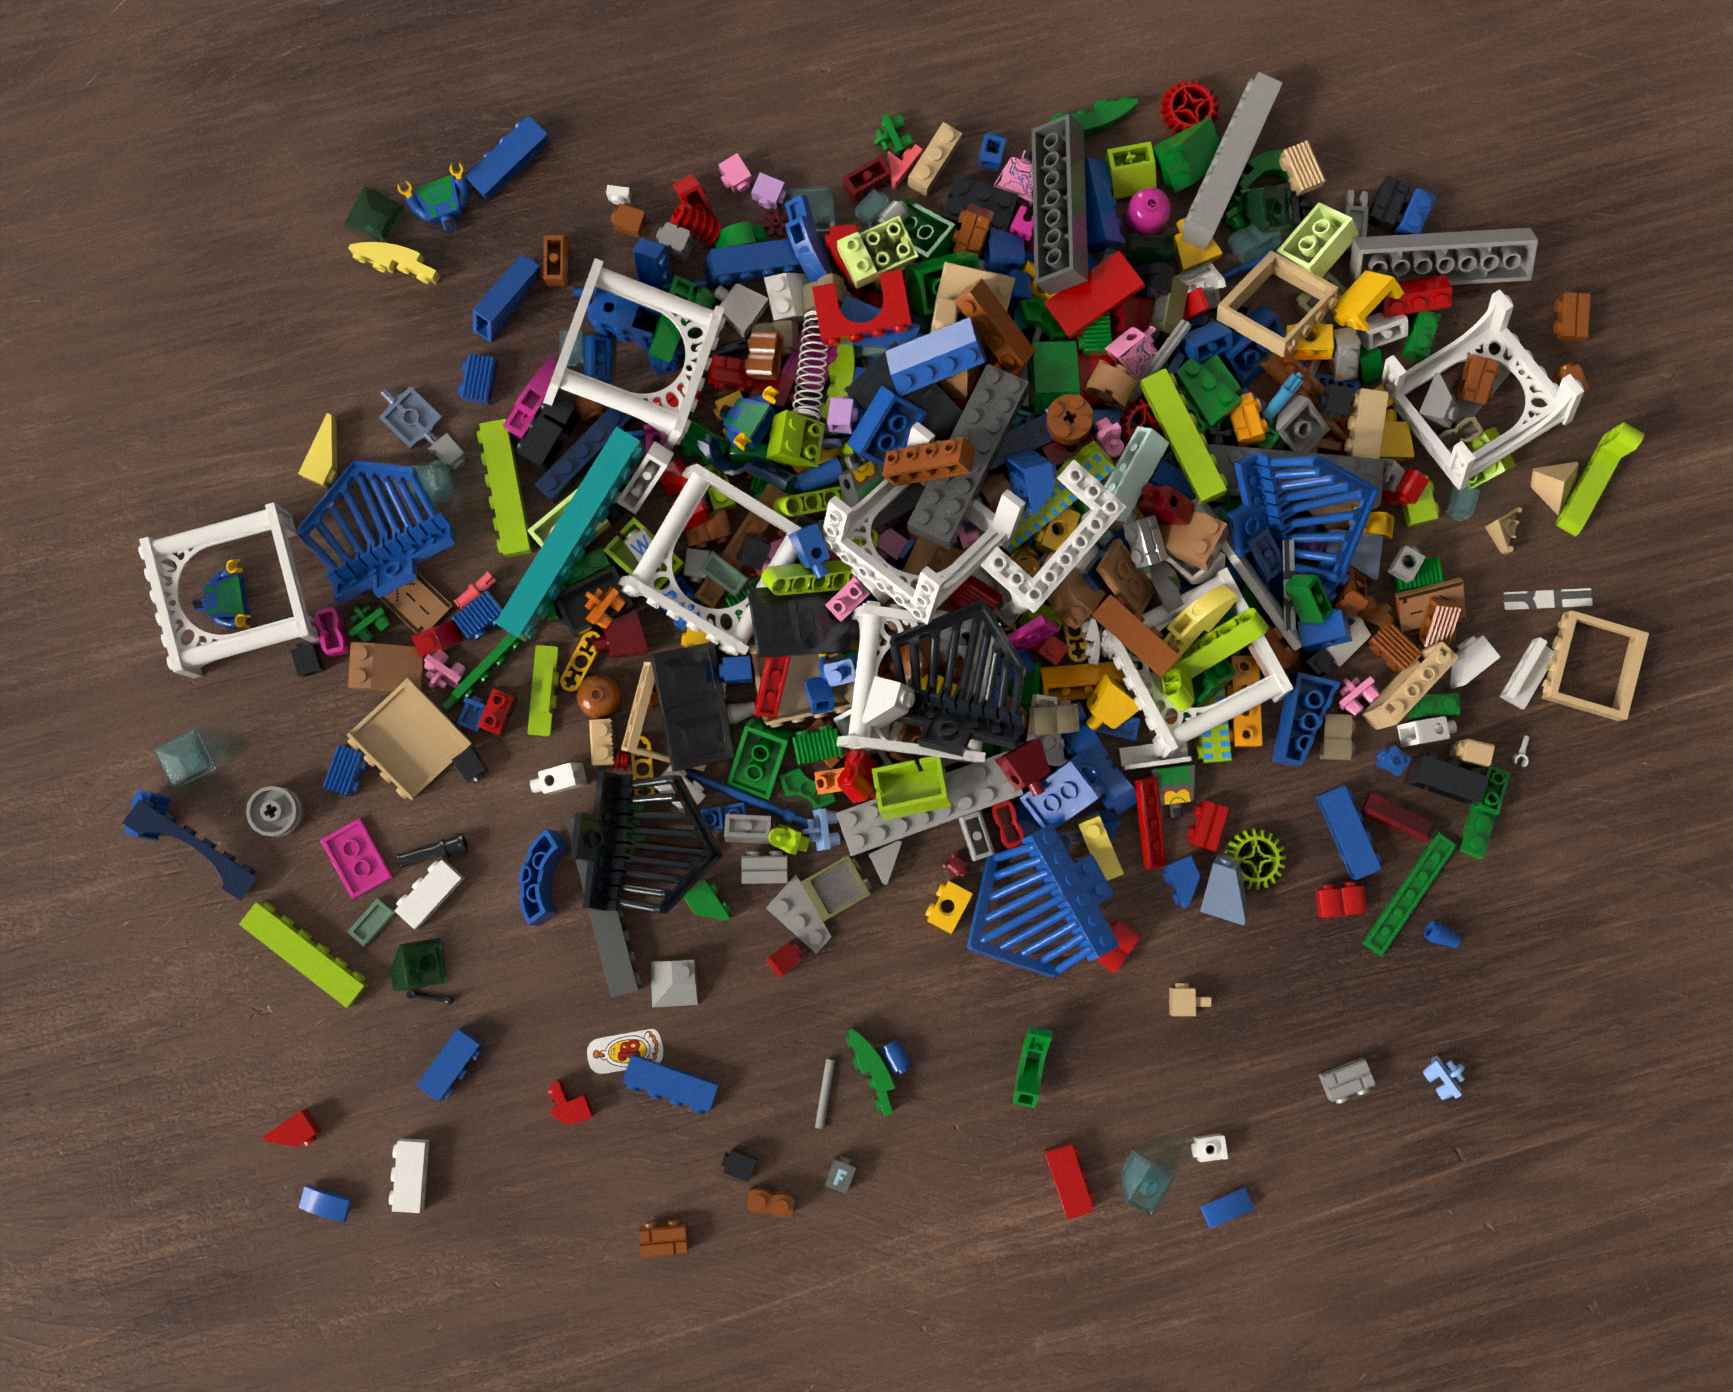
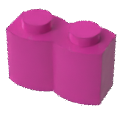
[315,607,350,657]

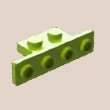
[528,645,559,736]

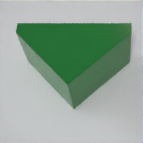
[1358,344,1383,385]

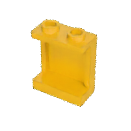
[1331,270,1404,331]

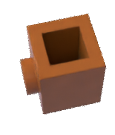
[611,203,647,239]

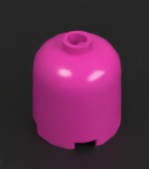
[1124,187,1171,240]

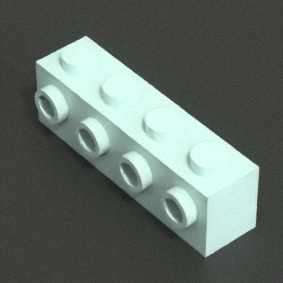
[1104,426,1169,522]

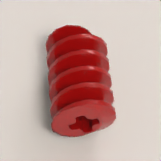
[670,202,721,246]

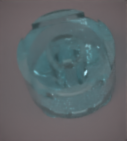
[406,460,456,506]

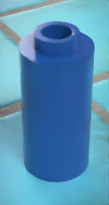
[793,457,843,493]

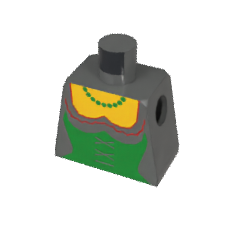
[838,452,885,508]
[1149,765,1195,818]

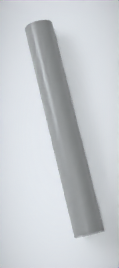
[815,1059,835,1129]

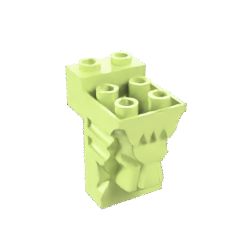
[837,216,918,294]

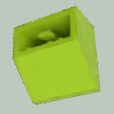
[1104,141,1156,200]
[766,410,825,467]
[1451,427,1517,490]

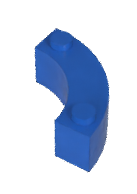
[1063,722,1137,816]
[518,829,569,926]

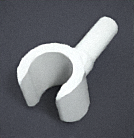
[1512,736,1530,767]

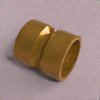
[1009,543,1040,578]

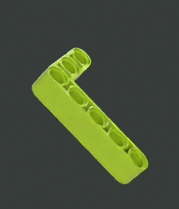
[1555,422,1645,536]
[773,438,863,518]
[761,527,878,595]
[1162,608,1269,712]

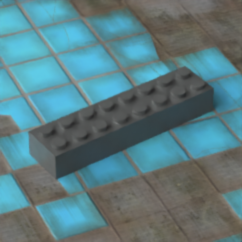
[1032,114,1088,295]
[907,364,1029,550]
[1206,444,1384,509]

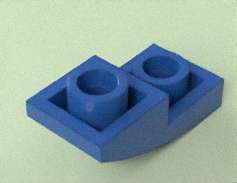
[700,802,748,831]
[299,1185,352,1222]
[1200,1187,1255,1228]

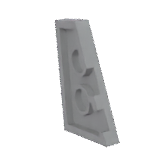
[766,875,832,954]

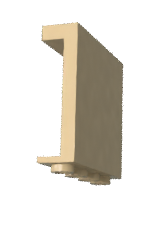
[748,641,852,727]
[347,677,472,800]

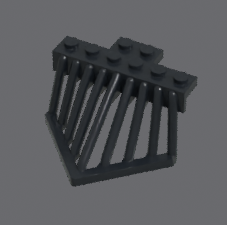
[889,600,1027,757]
[570,771,722,914]

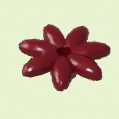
[761,208,788,236]

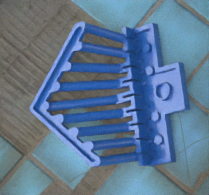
[1226,451,1379,586]
[296,460,456,605]
[967,823,1120,978]

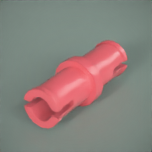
[454,571,497,610]

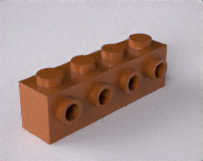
[955,278,1035,373]
[882,437,976,486]
[1092,594,1181,678]

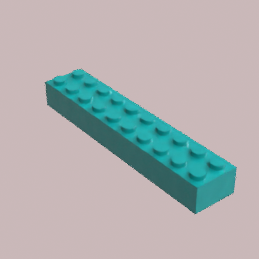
[495,427,645,642]

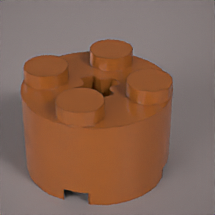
[1046,394,1093,446]

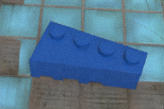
[1085,157,1125,254]
[703,239,801,289]
[1272,672,1341,767]

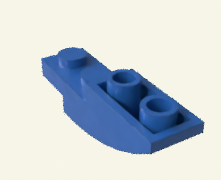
[785,195,833,282]

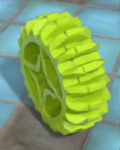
[1225,828,1286,890]

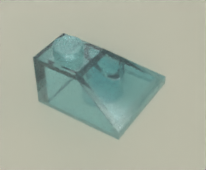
[788,186,835,231]
[154,728,216,789]
[1121,1151,1175,1216]

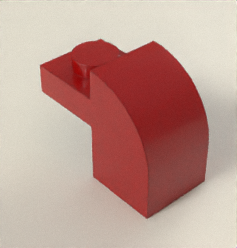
[548,1079,595,1124]

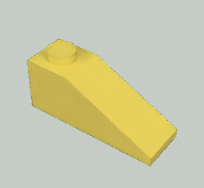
[298,413,338,488]
[1077,812,1124,881]

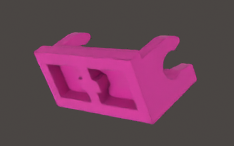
[1009,205,1034,249]

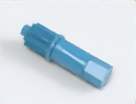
[1262,372,1304,421]

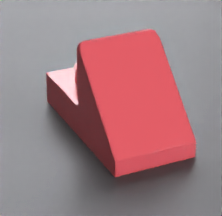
[887,144,922,190]

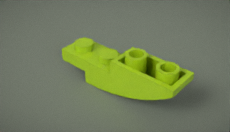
[818,344,856,426]

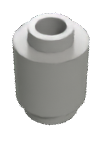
[876,200,909,225]

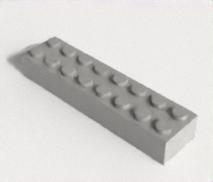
[1180,72,1282,251]
[1348,228,1538,285]
[836,751,1024,856]

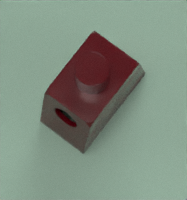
[1109,296,1153,335]
[750,372,805,414]
[1042,433,1097,471]
[1139,483,1195,525]
[592,610,649,658]
[995,737,1050,797]

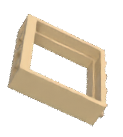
[1216,251,1338,358]
[1541,611,1649,721]
[1360,641,1459,730]
[621,662,726,771]

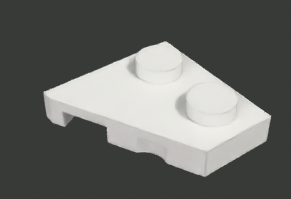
[1174,261,1226,294]

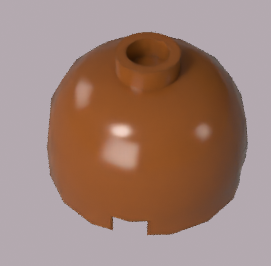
[577,674,623,719]

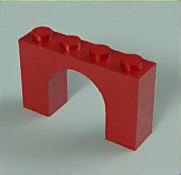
[812,269,913,347]

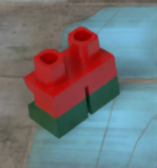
[477,689,518,737]

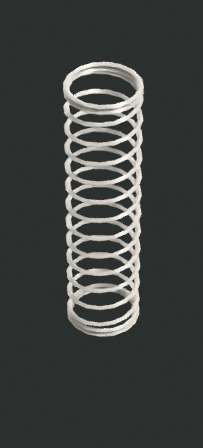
[792,310,829,421]

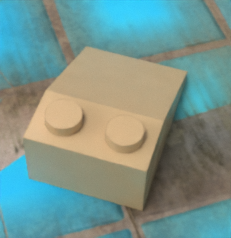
[934,262,1015,314]

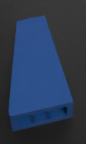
[473,253,540,343]
[840,295,924,349]

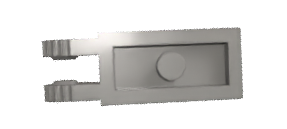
[1344,190,1369,251]

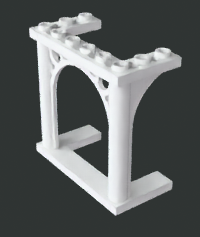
[543,258,726,451]
[1381,290,1584,491]
[821,422,1026,624]
[972,460,1126,628]
[618,463,802,656]
[138,502,321,679]
[1100,567,1294,760]
[836,601,1001,763]

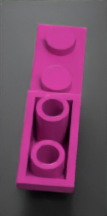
[503,357,570,438]

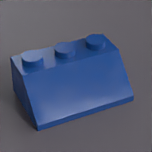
[1217,305,1286,388]
[847,385,927,467]

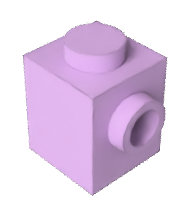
[751,172,787,209]
[827,396,859,434]

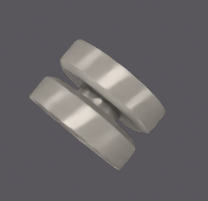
[246,786,304,837]

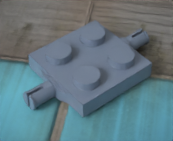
[379,386,444,450]

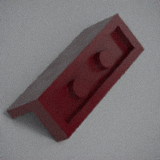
[1360,792,1433,842]

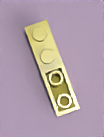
[348,242,440,284]
[1163,584,1239,657]

